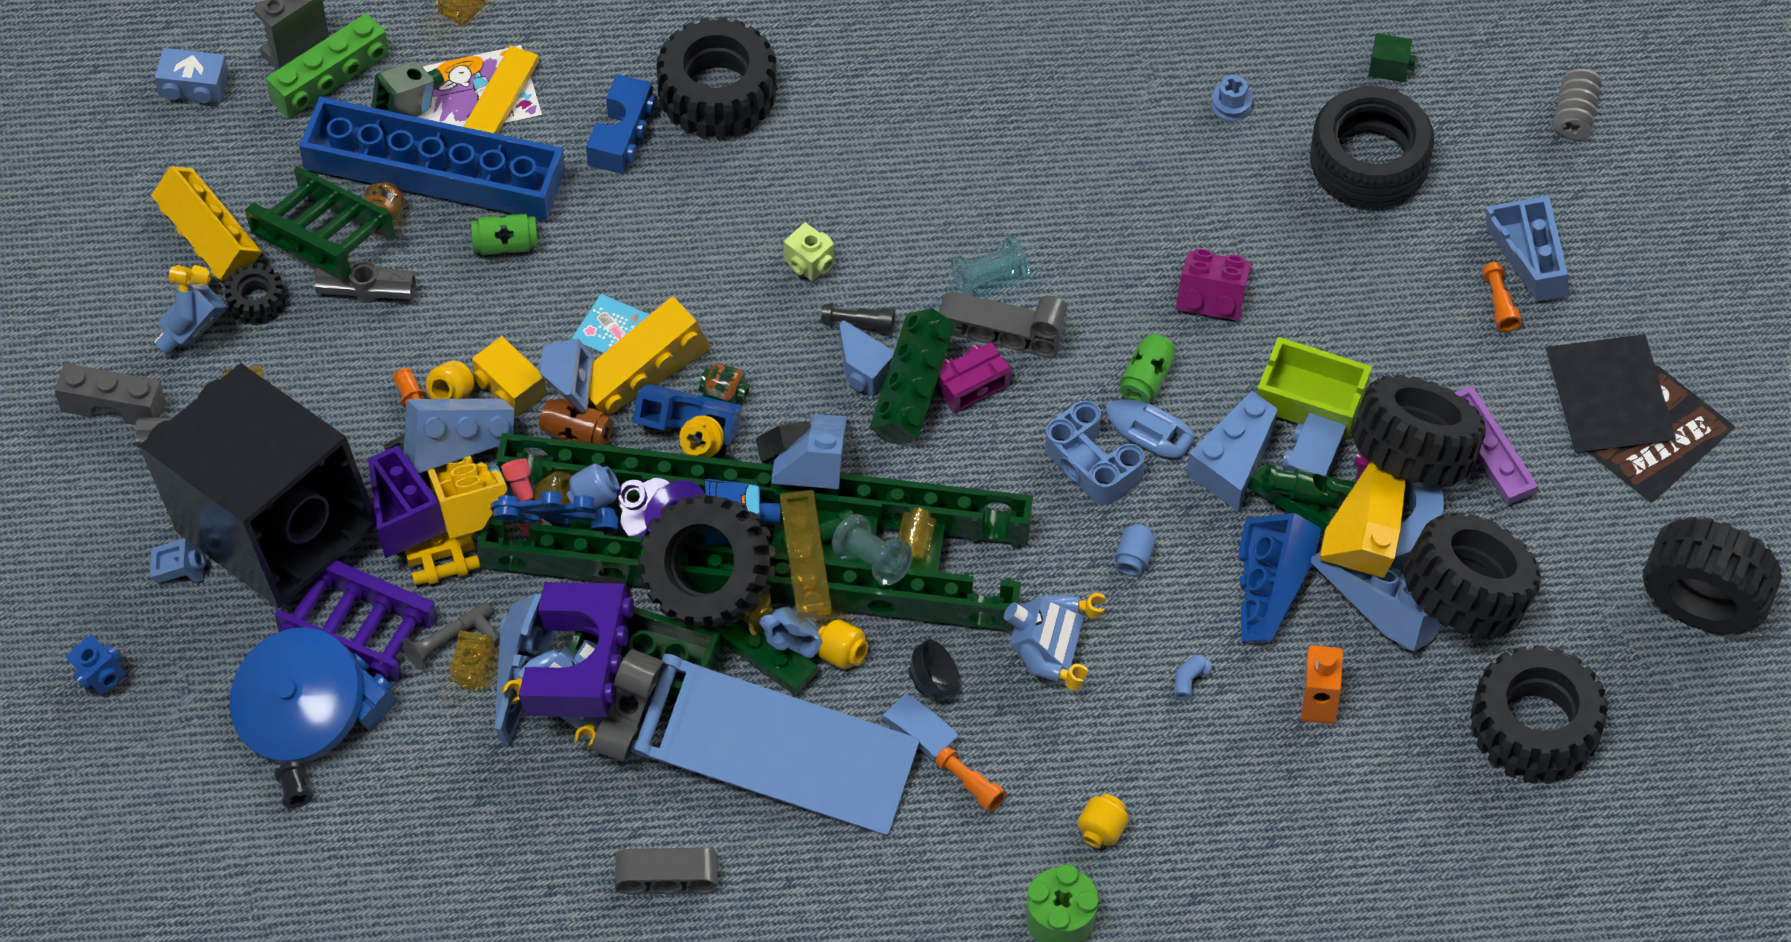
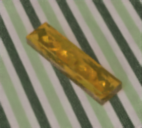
[780,490,831,619]

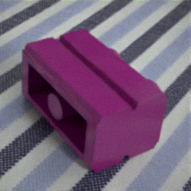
[935,342,1011,413]

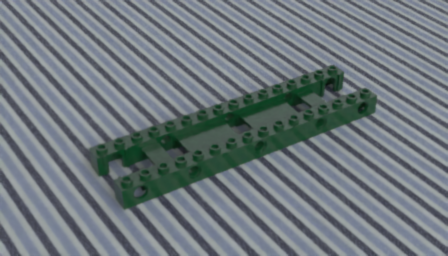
[477,433,1033,631]

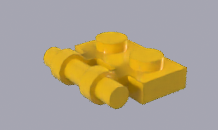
[404,531,480,586]

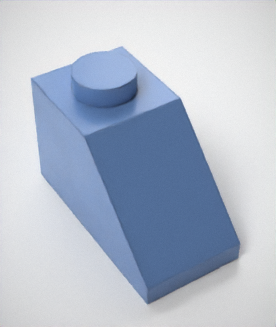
[840,320,894,397]
[538,338,593,412]

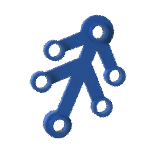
[491,491,618,534]

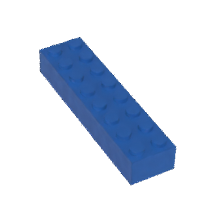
[299,96,565,221]

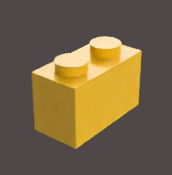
[472,336,547,416]

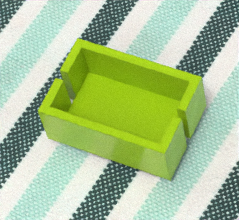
[1257,337,1372,440]

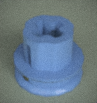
[1211,75,1253,121]

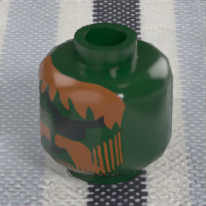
[699,363,750,404]

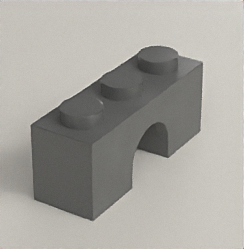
[55,363,166,425]

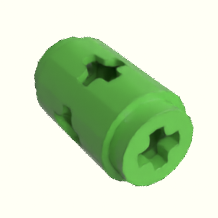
[471,213,538,256]
[1119,334,1176,403]

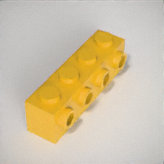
[151,166,262,281]

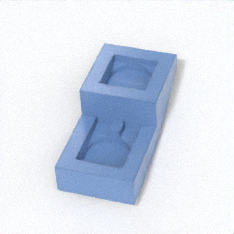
[881,693,959,761]

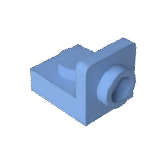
[150,538,206,583]

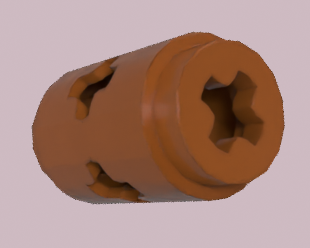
[539,398,613,445]

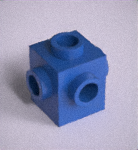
[65,634,127,696]

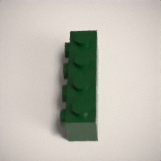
[869,308,955,444]

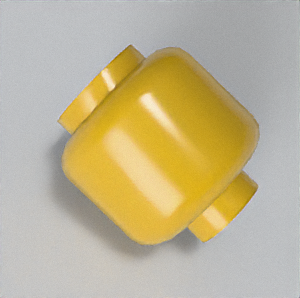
[425,360,475,399]
[818,619,868,670]
[1077,794,1129,848]

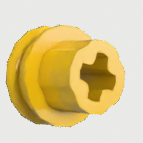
[679,415,724,457]

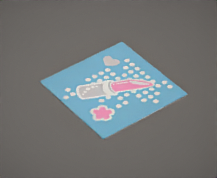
[571,294,650,353]

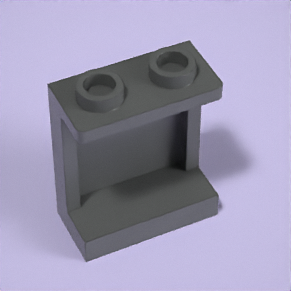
[253,0,329,70]

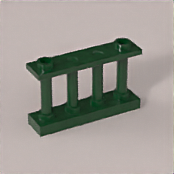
[245,166,396,280]

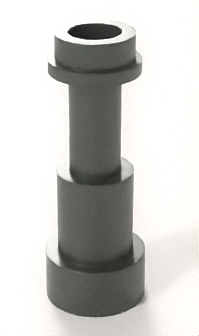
[821,302,896,334]

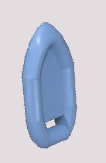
[1106,399,1194,458]

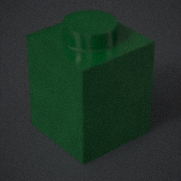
[1368,33,1417,82]

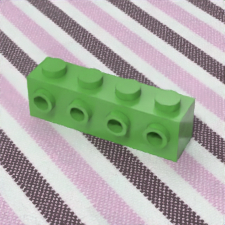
[266,13,389,119]

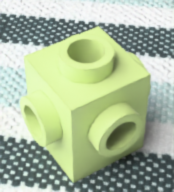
[783,222,834,281]

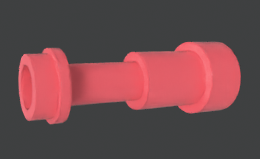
[501,459,543,536]

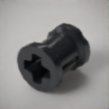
[274,762,313,808]

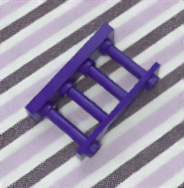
[275,560,437,683]

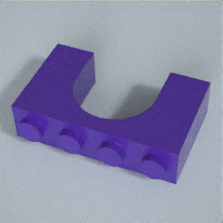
[519,582,634,717]

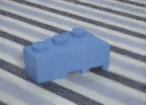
[1485,195,1569,301]

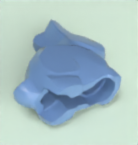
[759,605,822,658]

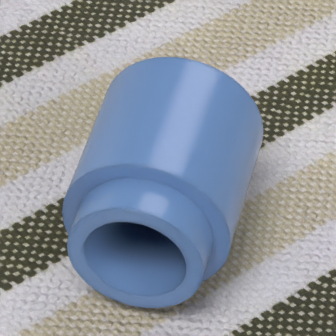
[1115,524,1156,577]

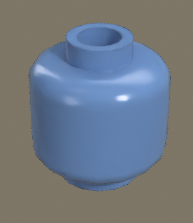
[567,464,620,513]

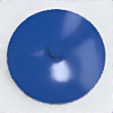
[230,627,363,764]

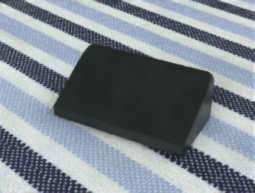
[756,420,811,462]

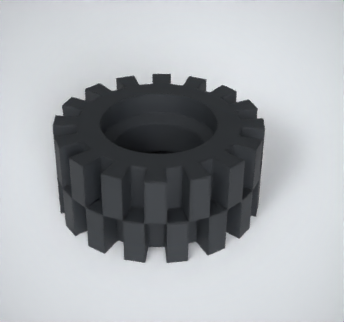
[224,263,286,326]

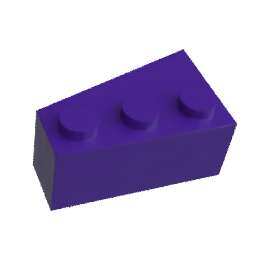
[368,445,446,559]

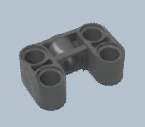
[591,649,664,762]

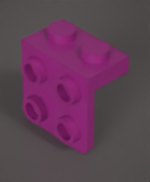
[1175,249,1251,321]

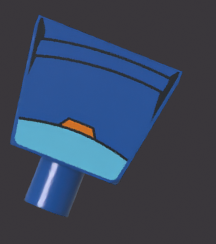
[705,479,780,546]

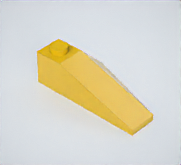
[427,456,507,539]
[1319,460,1406,578]

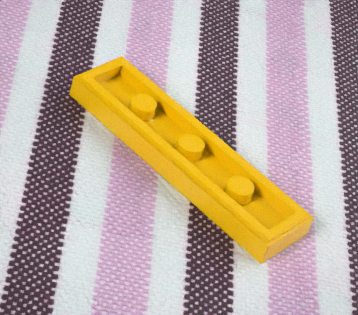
[463,45,539,134]

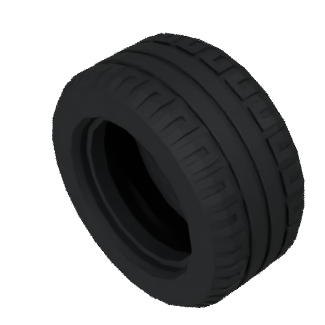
[1310,86,1434,208]

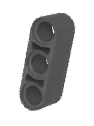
[615,848,718,895]

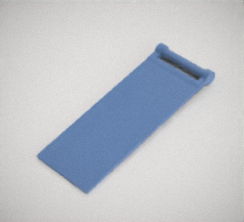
[630,654,919,836]

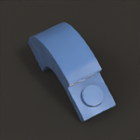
[1389,479,1444,571]

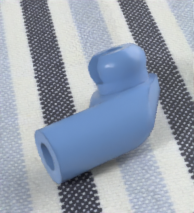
[1174,655,1212,701]

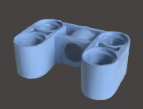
[1045,401,1145,505]

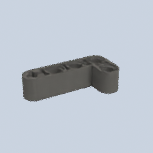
[939,292,1067,357]

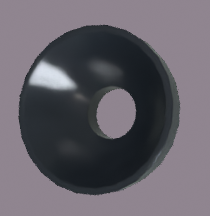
[908,639,960,700]

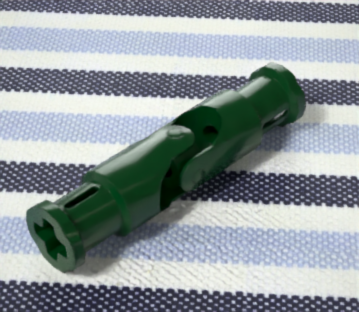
[1261,464,1356,509]

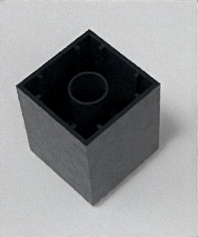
[139,363,377,608]

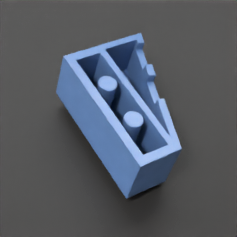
[1187,391,1278,512]
[403,398,515,473]

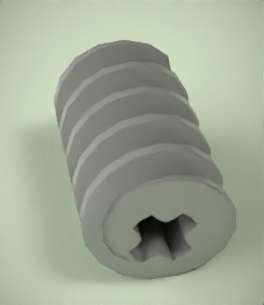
[1553,69,1602,140]

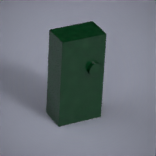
[569,607,722,702]

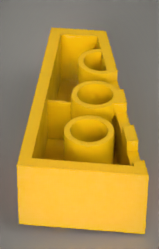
[588,296,711,416]

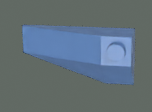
[771,414,847,489]
[1311,552,1442,652]
[495,593,556,746]

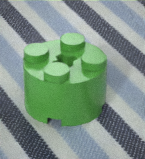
[1026,864,1098,942]

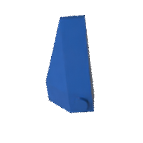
[1239,513,1321,644]

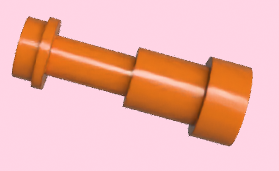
[1482,262,1522,332]
[935,747,1007,813]

